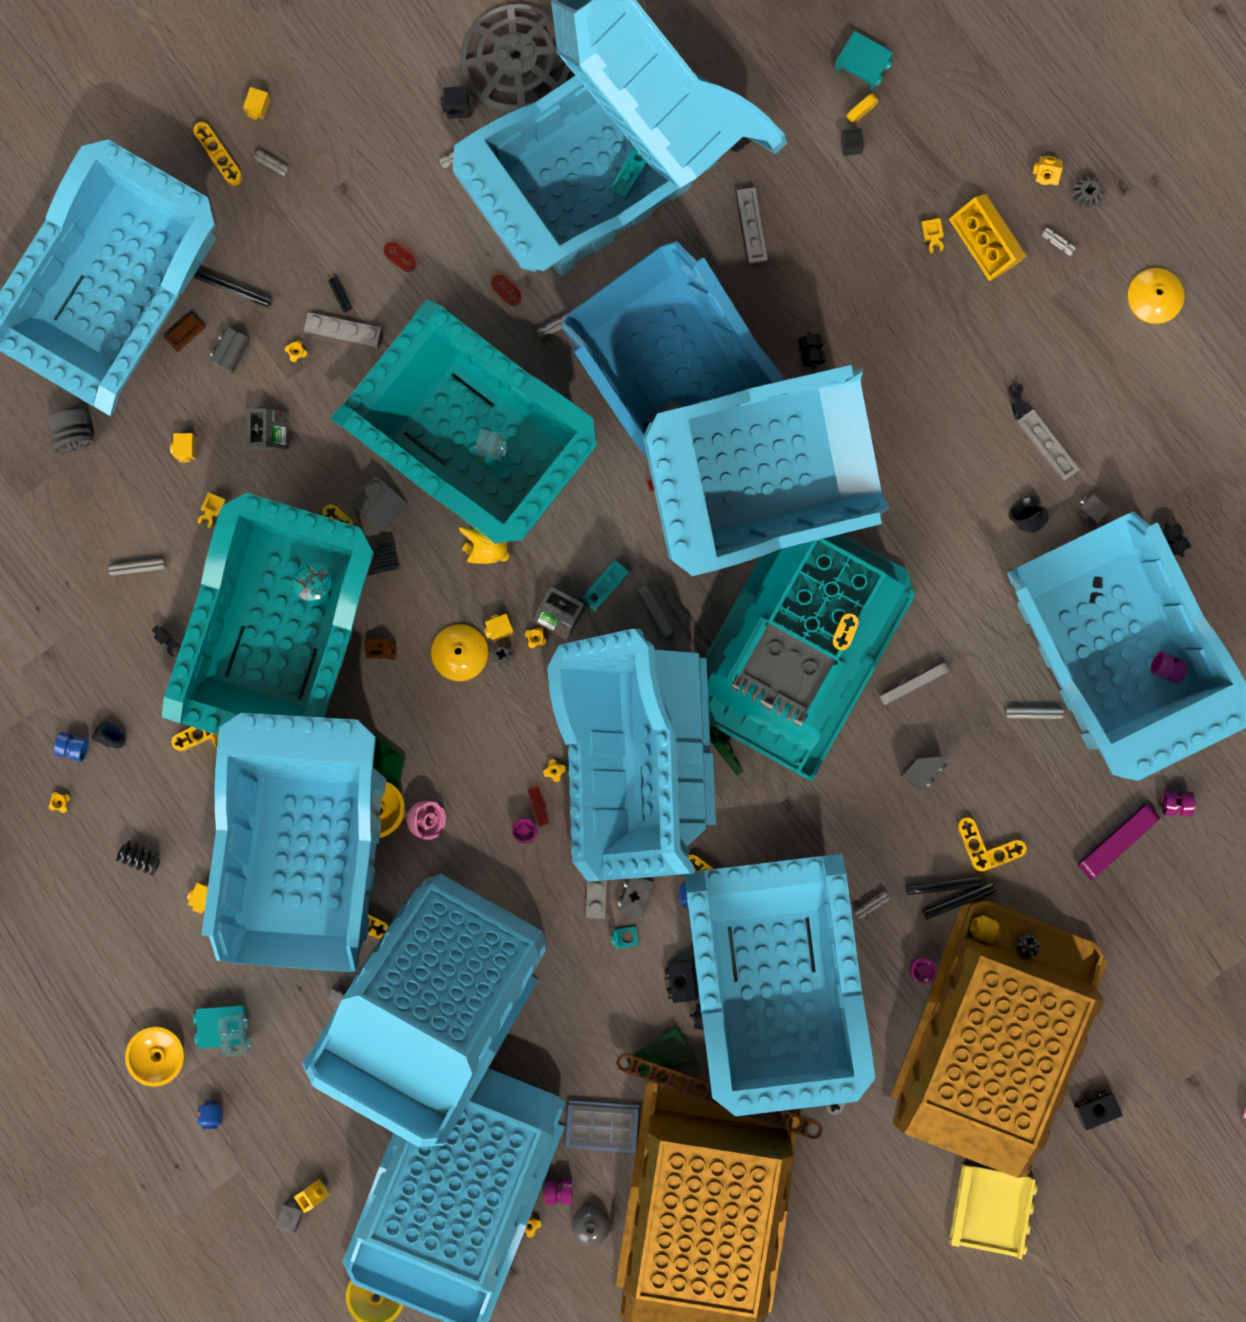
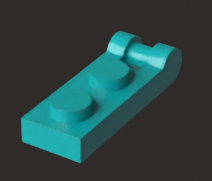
[609,147,648,199]
[580,560,629,613]

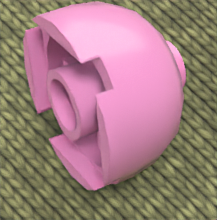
[406,801,446,840]

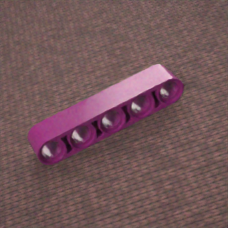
[1077,803,1161,880]

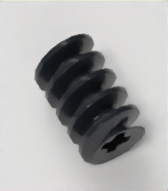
[116,840,160,876]

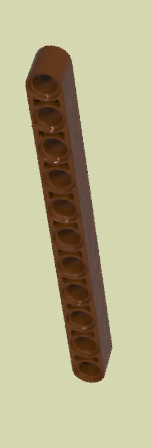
[616,1053,822,1139]

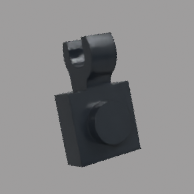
[1008,384,1027,420]
[152,625,181,657]

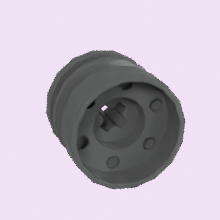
[46,409,94,453]

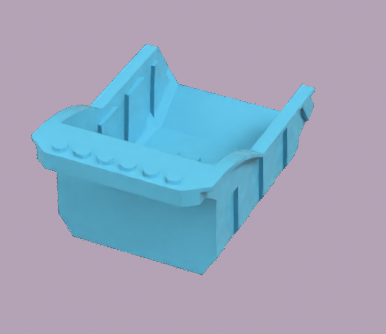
[551,0,788,189]
[453,76,718,276]
[643,365,889,576]
[1008,511,1246,781]
[201,713,387,973]
[302,874,548,1147]
[342,1068,566,1322]

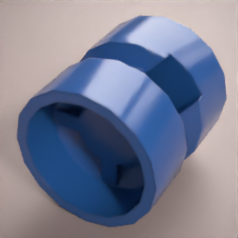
[54,732,89,762]

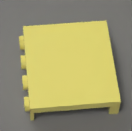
[949,1163,1037,1259]

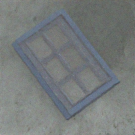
[565,1100,639,1153]

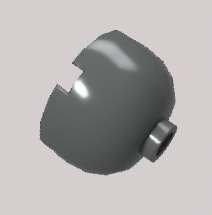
[572,1205,610,1246]

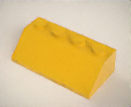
[949,194,1027,281]

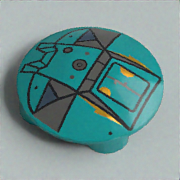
[292,562,332,602]

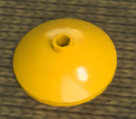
[1127,268,1185,324]
[431,624,488,681]
[379,782,405,838]
[125,1027,185,1087]
[346,1280,404,1322]

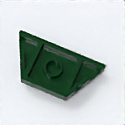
[709,726,743,776]
[373,734,406,789]

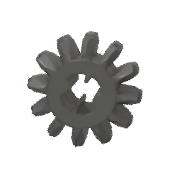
[1072,176,1105,209]

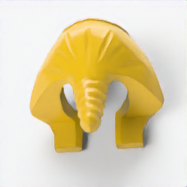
[459,526,509,564]

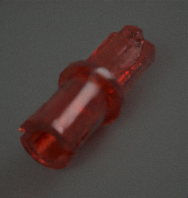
[528,787,549,826]

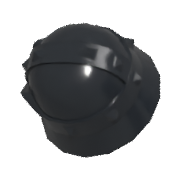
[1008,495,1049,533]

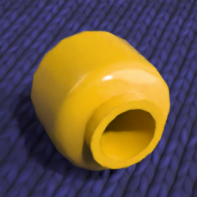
[970,915,1001,944]

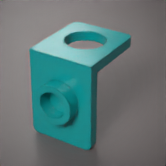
[610,926,639,950]

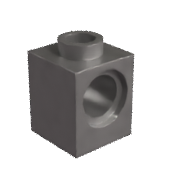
[1077,494,1110,526]
[275,1200,303,1234]

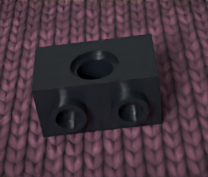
[440,86,470,119]
[664,960,696,1003]
[1074,1090,1123,1130]

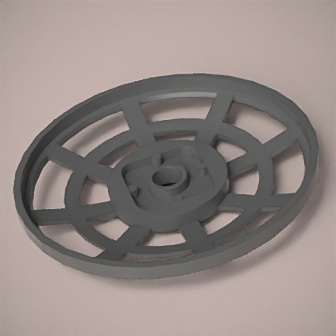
[461,4,571,113]

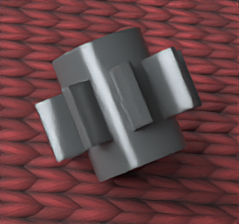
[490,643,514,667]
[1015,934,1041,959]

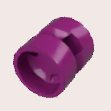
[1150,651,1188,684]
[1162,791,1195,817]
[511,818,538,844]
[908,957,937,984]
[544,1178,573,1206]

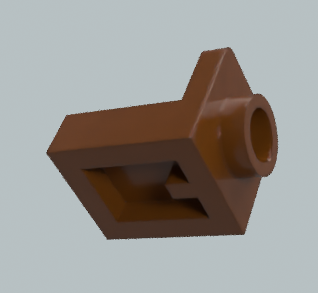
[365,639,397,660]

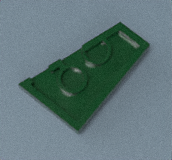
[626,1027,696,1074]

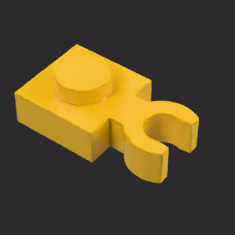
[921,218,944,254]
[198,492,227,529]

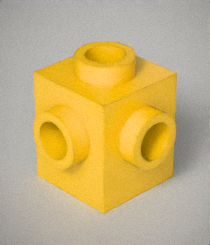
[1033,156,1063,185]

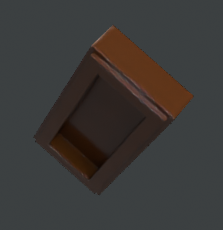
[164,313,205,353]

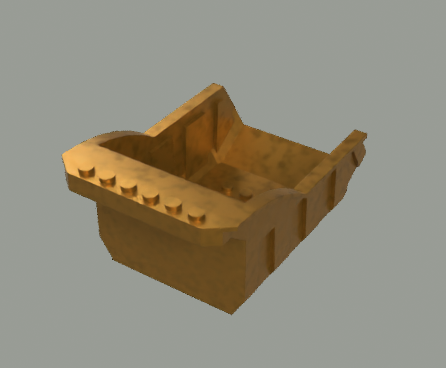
[890,898,1107,1178]
[615,1072,801,1322]

